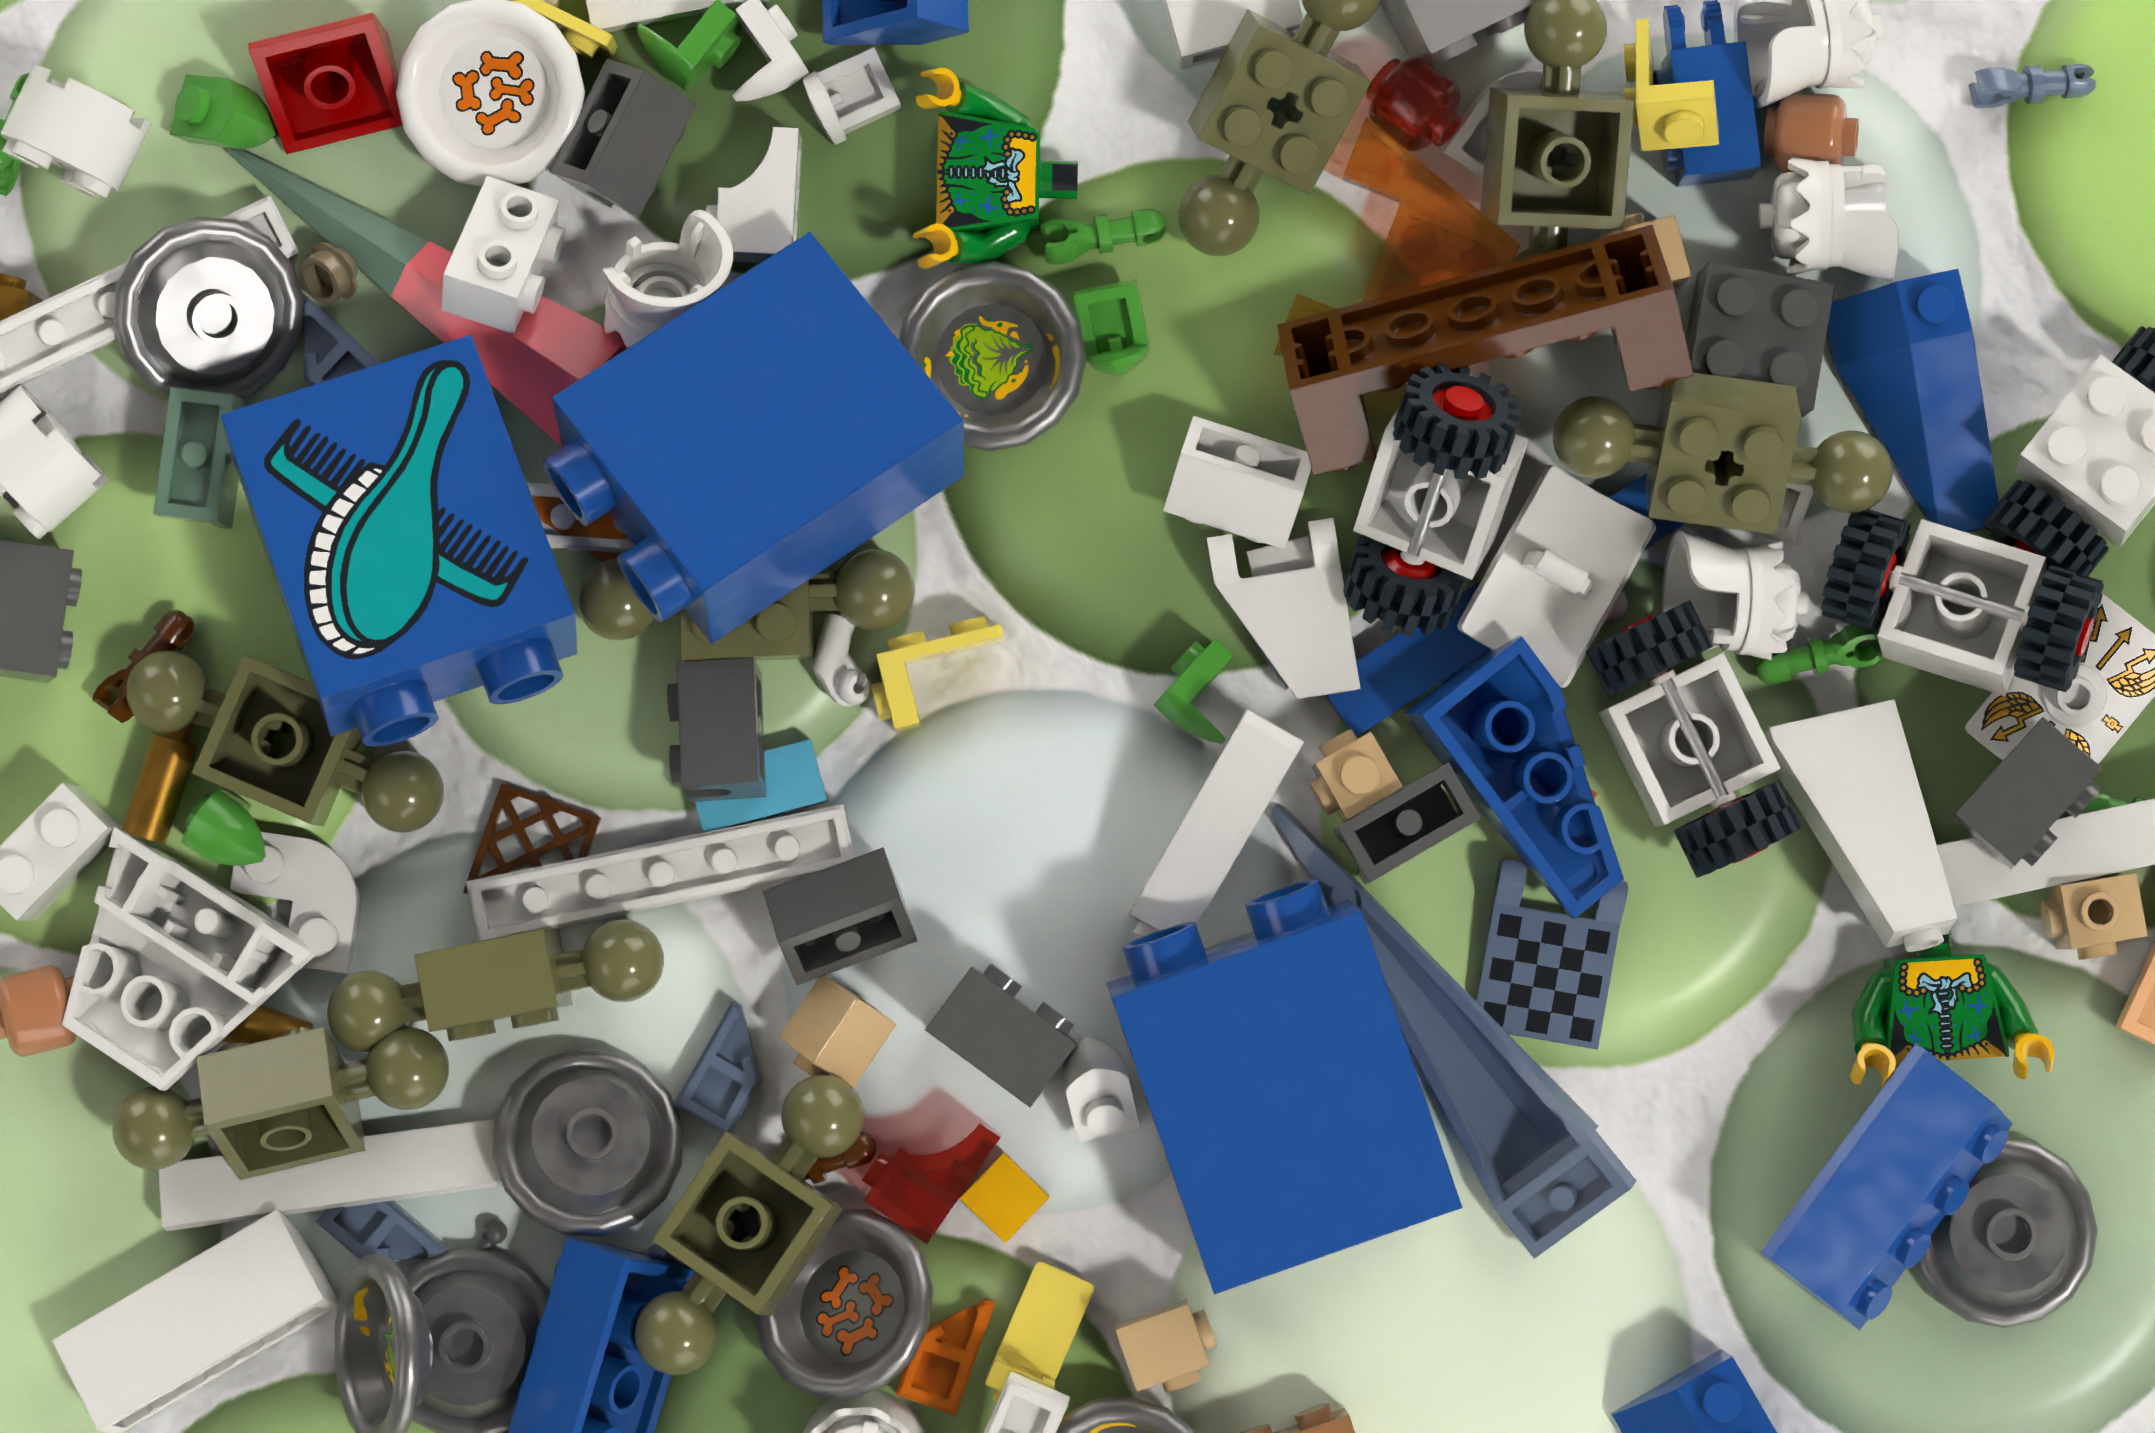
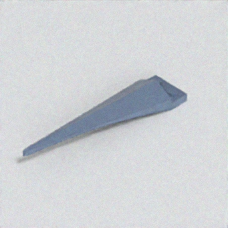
[1272,804,1637,1259]

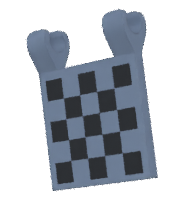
[1476,858,1628,1050]

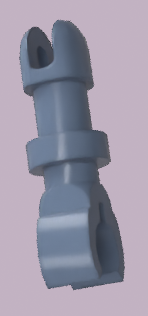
[1969,64,2096,109]

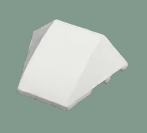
[62,827,316,1091]

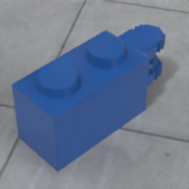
[1653,0,1762,187]

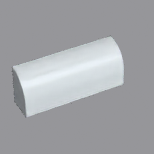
[52,1209,338,1433]

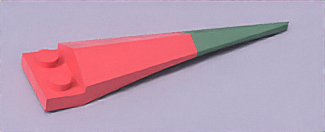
[229,148,627,447]

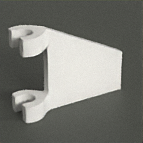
[1207,518,1361,700]

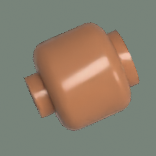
[1764,92,1859,173]
[0,965,76,1057]

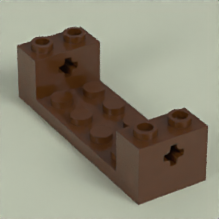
[1277,225,1694,475]

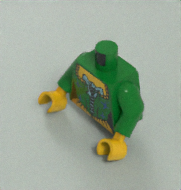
[913,68,1078,269]
[1850,930,2055,1087]

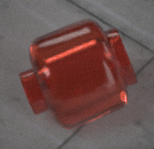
[1366,57,1462,152]

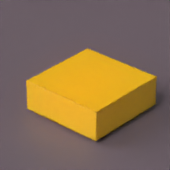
[959,1152,1050,1243]

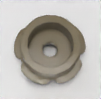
[298,242,358,304]

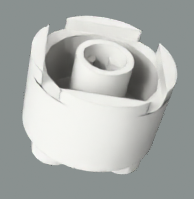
[0,65,152,199]
[0,385,109,539]

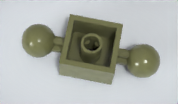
[1178,0,1381,256]
[1480,0,1634,262]
[1553,372,1893,535]
[577,549,915,662]
[126,650,444,833]
[327,919,664,1053]
[112,1027,449,1180]
[634,1075,864,1375]

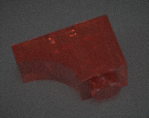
[861,1121,1001,1245]

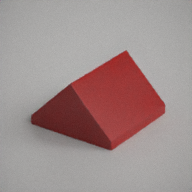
[248,12,403,155]

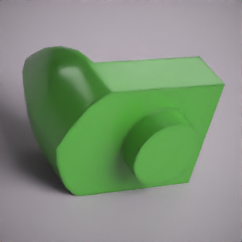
[636,0,741,90]
[169,74,278,149]
[1073,279,1150,376]
[1154,639,1234,744]
[181,789,266,866]

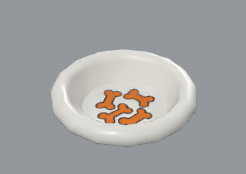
[396,0,585,187]

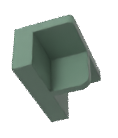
[153,387,248,529]

